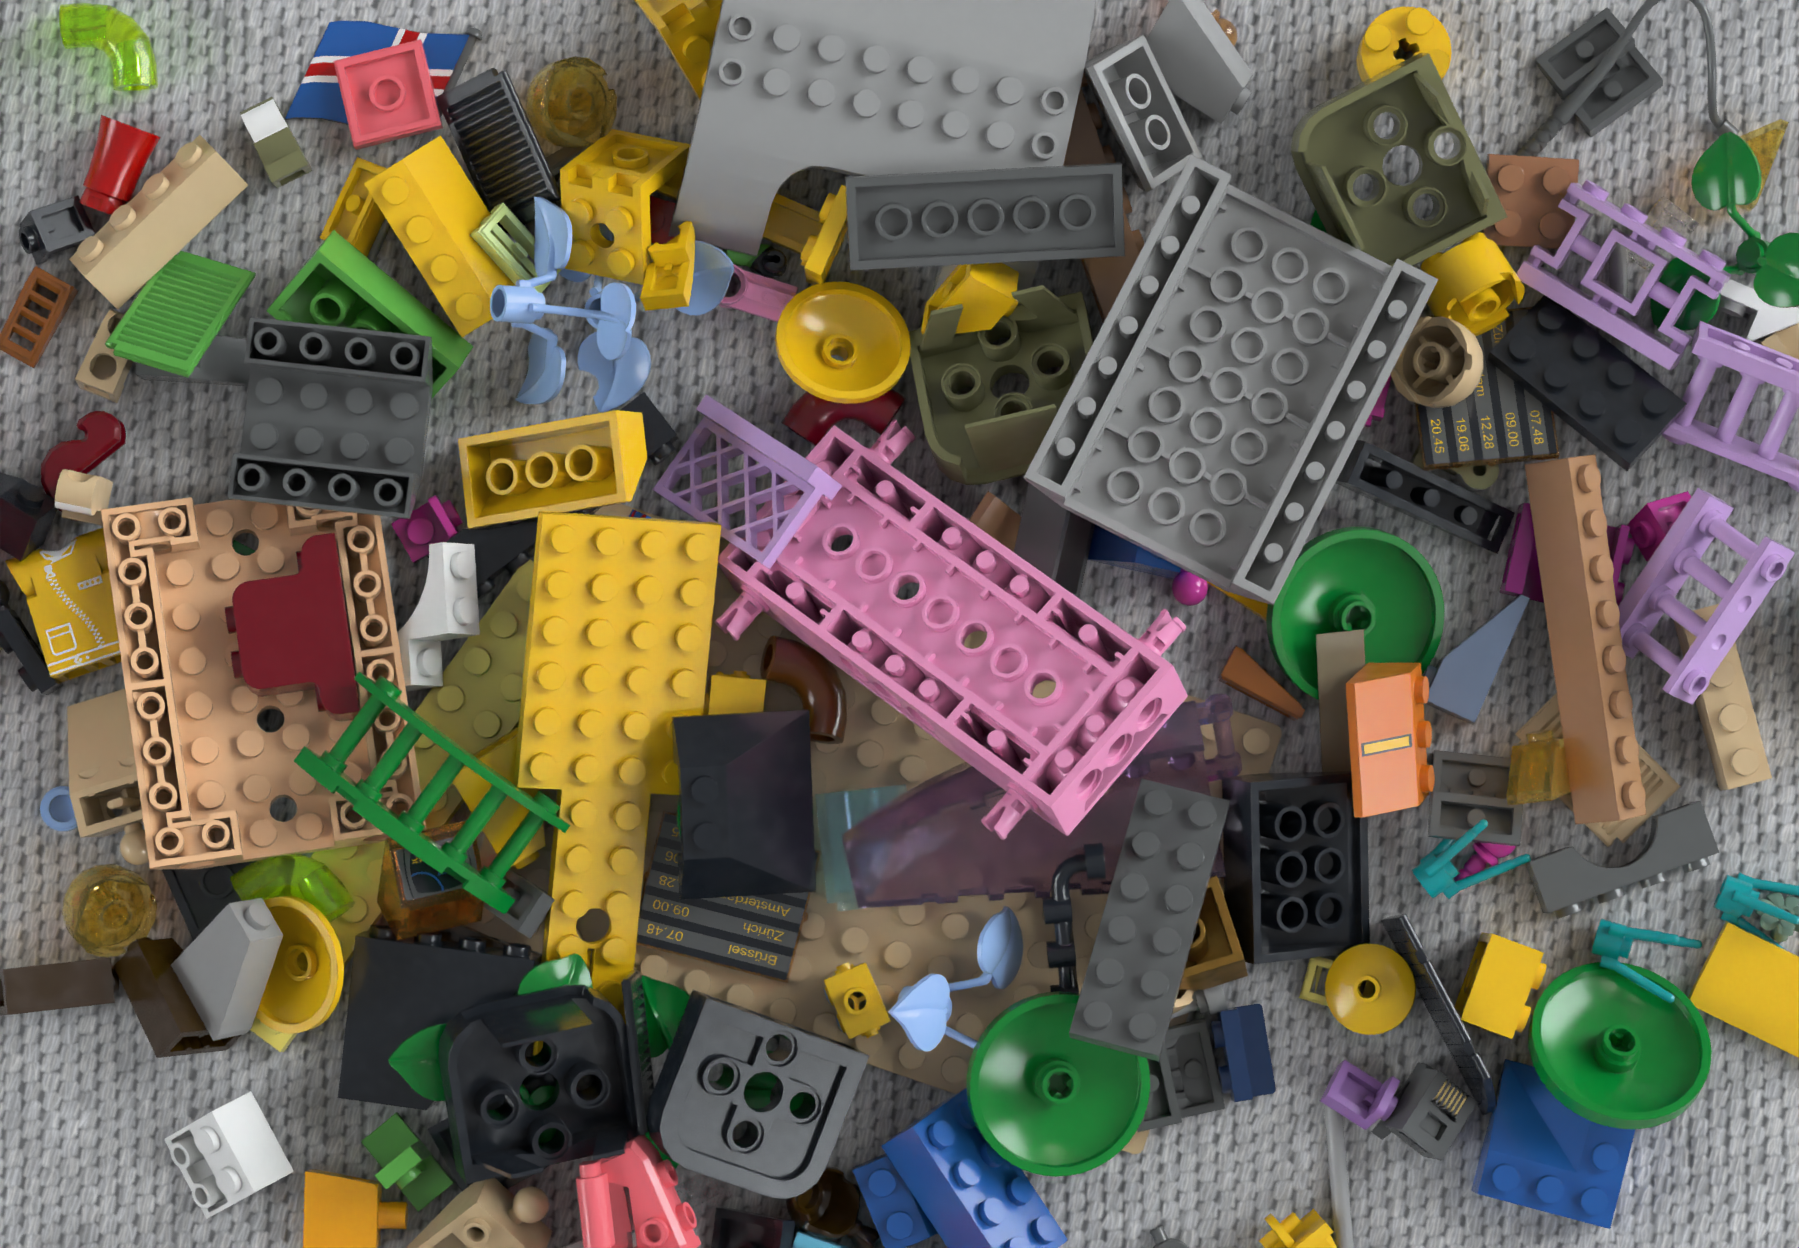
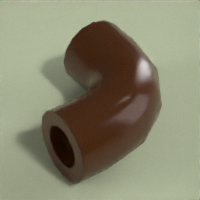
[760,635,847,744]

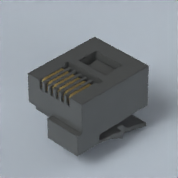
[1371,1062,1478,1161]

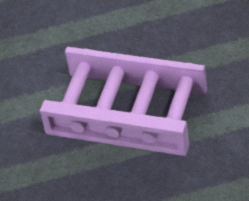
[1662,321,1799,492]
[1618,488,1795,705]

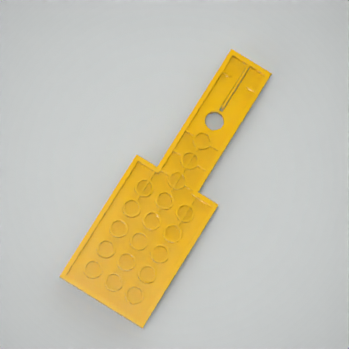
[513,511,721,1056]

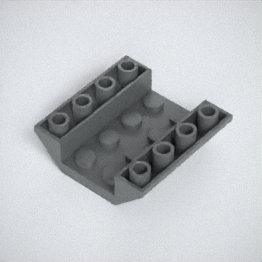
[228,317,433,519]

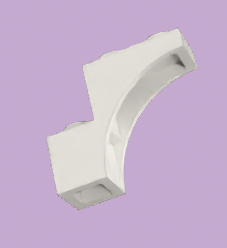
[397,542,480,692]

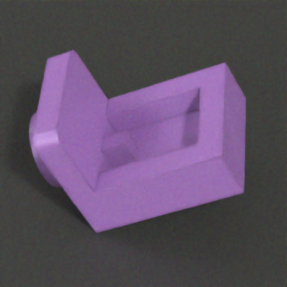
[1320,1060,1400,1130]

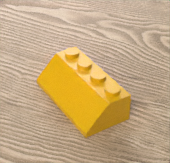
[364,135,515,338]
[458,410,647,529]

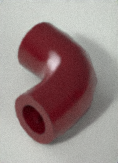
[781,389,906,446]

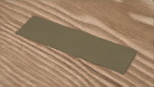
[1316,629,1365,772]

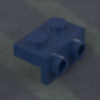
[1211,1004,1276,1102]

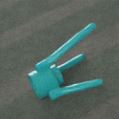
[1412,819,1531,899]
[1713,872,1799,950]
[1591,918,1702,1003]

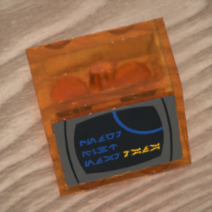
[377,821,484,940]

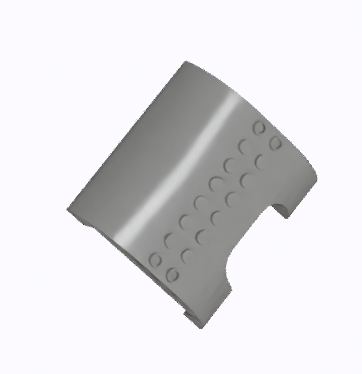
[668,0,1096,306]

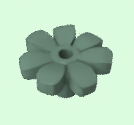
[1755,892,1799,942]

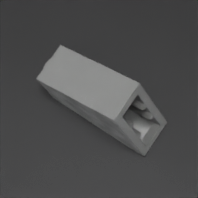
[1146,0,1253,124]
[171,898,283,1041]

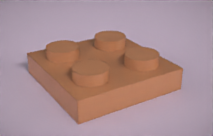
[1482,154,1579,249]

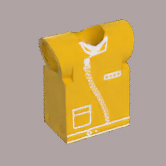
[5,527,121,682]

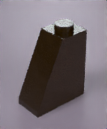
[114,937,241,1058]
[0,957,119,1016]

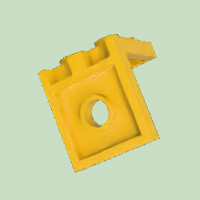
[634,0,723,100]
[560,129,690,285]

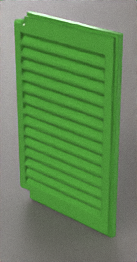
[105,251,256,378]

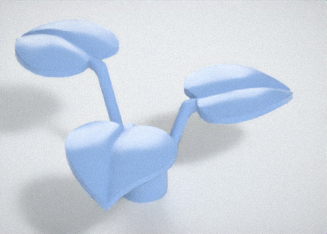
[490,197,636,405]
[559,223,734,412]
[889,906,1023,1052]

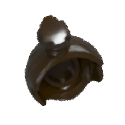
[786,1167,880,1248]

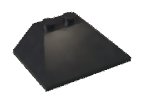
[672,709,816,900]

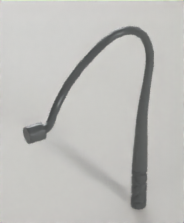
[1515,0,1740,157]

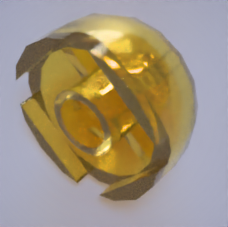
[525,56,617,148]
[62,863,157,957]

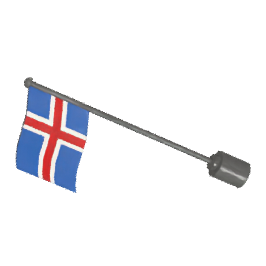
[285,21,482,263]

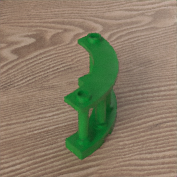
[294,672,570,914]

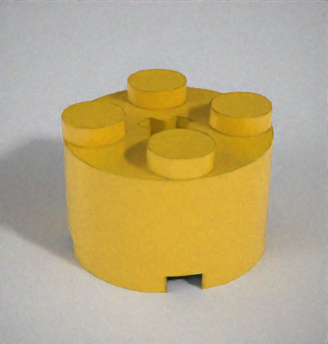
[1356,6,1452,82]
[1420,232,1525,336]

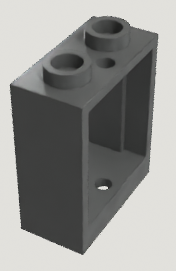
[1014,483,1095,598]

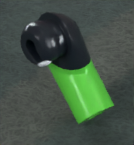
[722,244,787,279]

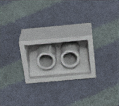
[1084,35,1202,192]

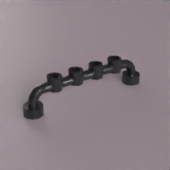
[1042,842,1106,994]

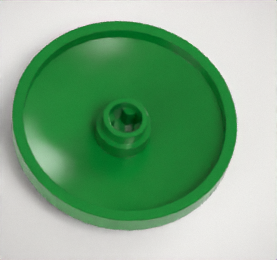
[1266,527,1445,700]
[1528,962,1712,1129]
[966,991,1150,1177]

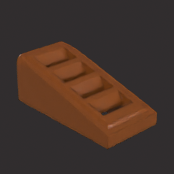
[0,266,78,368]
[1218,645,1305,721]

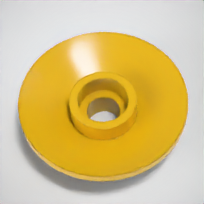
[1325,944,1416,1035]

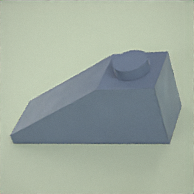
[1422,595,1530,724]

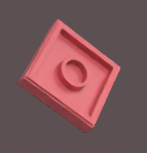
[333,39,443,150]

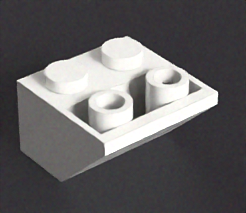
[164,1091,294,1219]

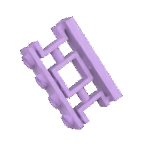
[1516,180,1731,370]

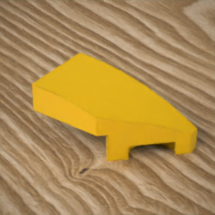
[640,221,695,311]

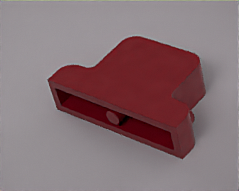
[225,533,361,721]

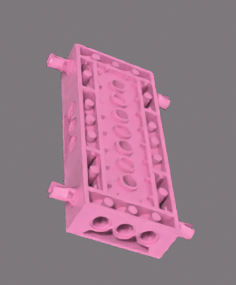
[715,419,1188,840]

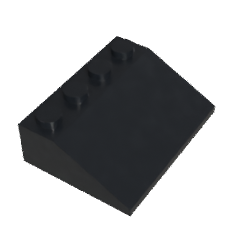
[1222,771,1370,964]

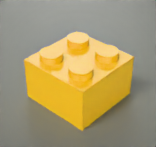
[1454,932,1547,1039]

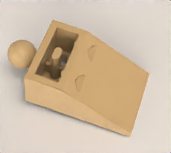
[67,689,149,865]
[406,1178,552,1248]

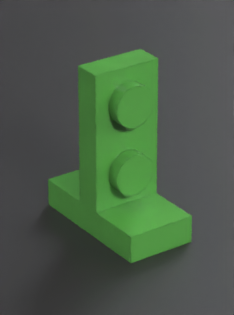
[361,1112,454,1212]

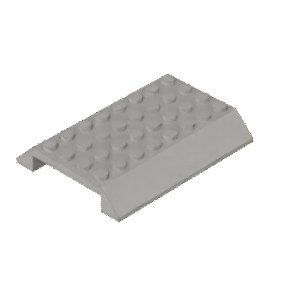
[1024,155,1438,605]

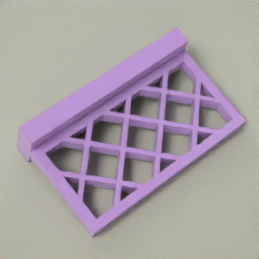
[652,395,842,569]

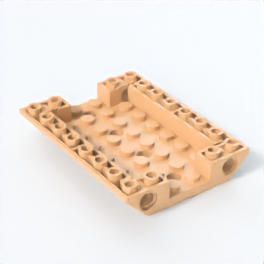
[101,497,426,869]

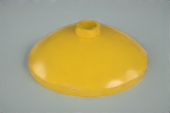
[775,282,911,404]
[256,896,344,1034]

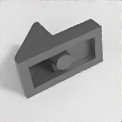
[473,869,555,939]

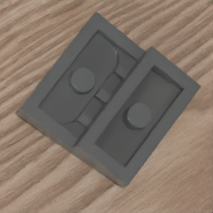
[1535,7,1663,138]
[1428,750,1524,846]
[1137,1018,1225,1132]

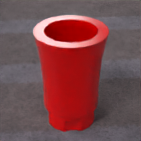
[80,115,161,215]

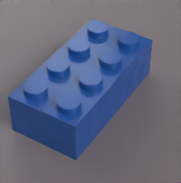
[881,1088,1068,1248]

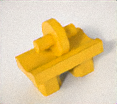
[1258,1208,1337,1248]

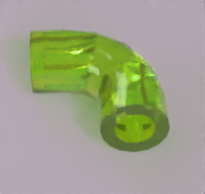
[59,3,158,92]
[230,854,355,922]

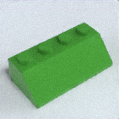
[266,230,473,398]

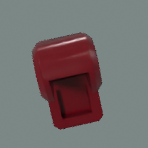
[41,411,126,512]

